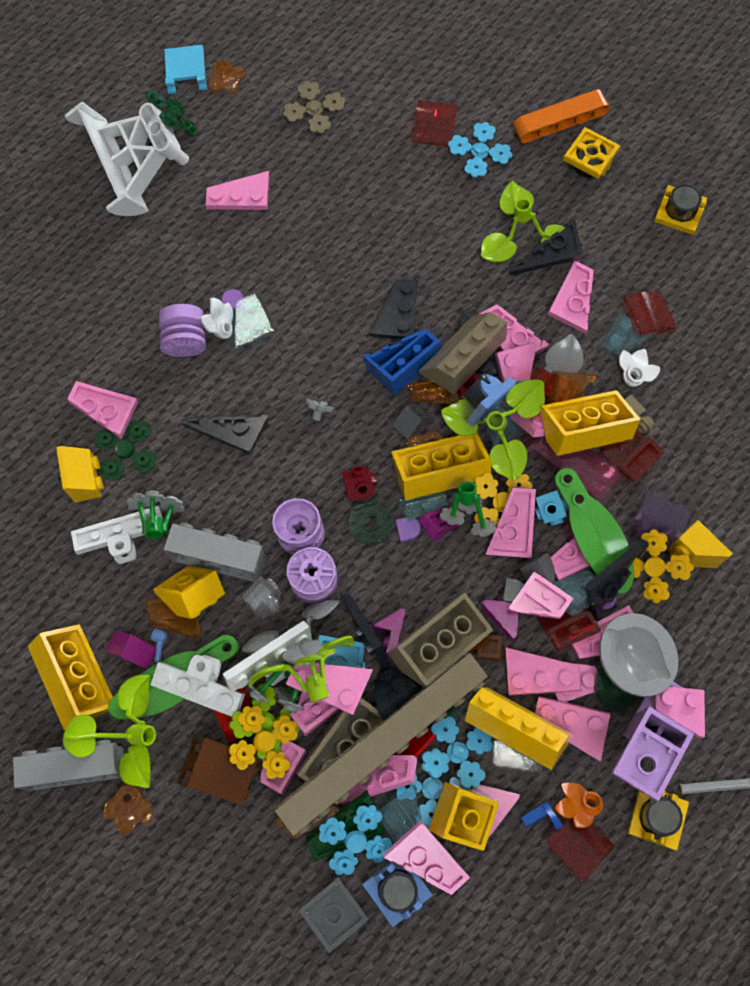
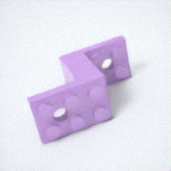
[611,682,694,801]

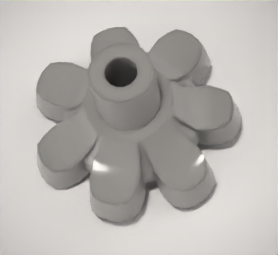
[306,399,334,421]

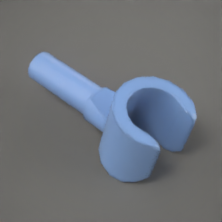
[151,628,167,663]

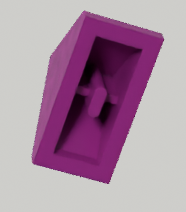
[481,600,518,642]
[105,630,156,669]

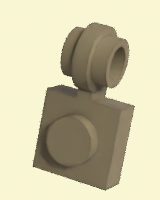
[624,394,654,434]

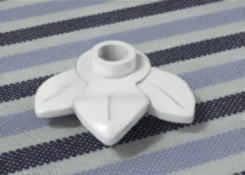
[200,298,233,339]
[619,349,660,387]

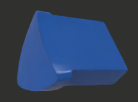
[521,801,563,830]

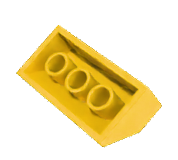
[541,390,641,456]
[391,432,491,501]
[27,624,113,730]
[465,687,573,770]

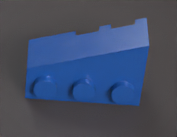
[363,328,441,395]

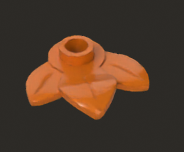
[555,783,603,828]

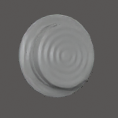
[599,613,678,697]

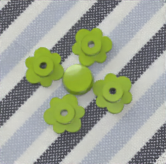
[229,684,300,759]

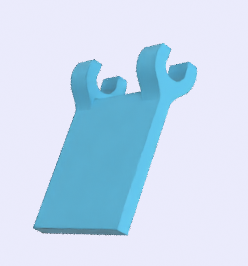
[164,45,207,94]

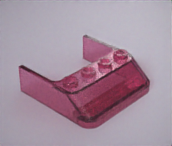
[499,436,621,541]

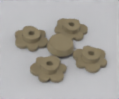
[283,81,345,134]

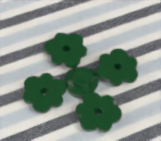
[145,91,199,137]
[94,420,157,481]

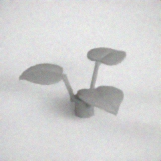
[500,333,584,410]
[240,600,340,667]

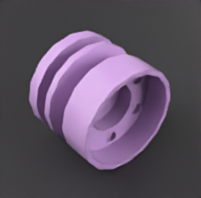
[159,304,206,357]
[272,498,325,555]
[287,547,337,603]

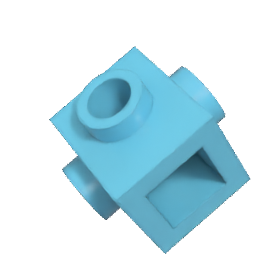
[535,490,569,526]

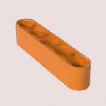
[513,90,610,143]

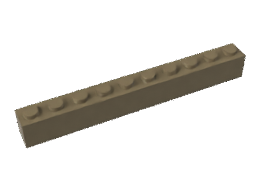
[273,653,488,836]

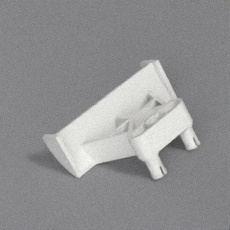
[65,102,189,216]

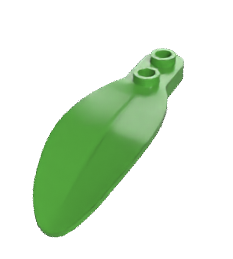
[554,468,634,594]
[108,635,239,720]

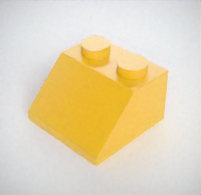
[56,446,104,503]
[668,520,733,568]
[153,565,225,619]
[429,782,500,851]

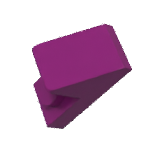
[419,505,458,542]
[373,609,406,658]

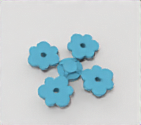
[448,122,512,178]
[423,717,493,788]
[396,748,472,829]
[319,805,392,875]

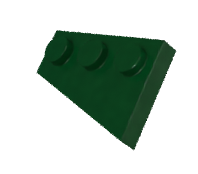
[305,790,384,862]

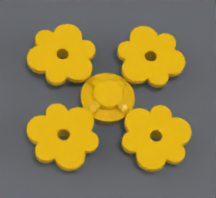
[474,473,532,528]
[633,529,694,603]
[229,706,298,779]

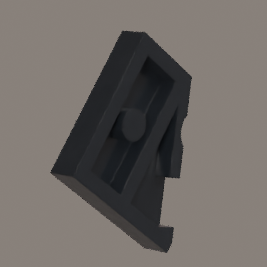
[374,667,420,720]

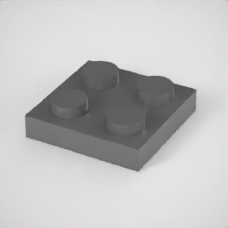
[298,877,369,953]

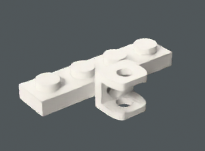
[71,506,164,564]
[223,621,312,692]
[150,655,245,717]

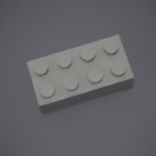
[164,523,267,583]
[13,740,124,791]

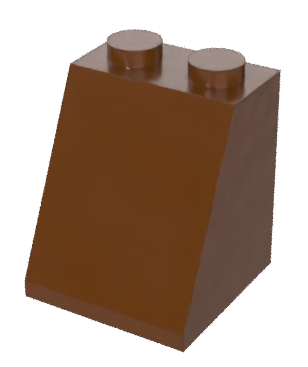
[176,736,259,805]

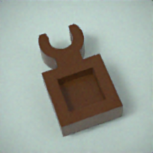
[467,635,504,661]

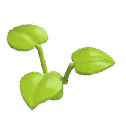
[481,181,565,262]
[441,380,545,481]
[248,636,354,703]
[63,675,156,788]

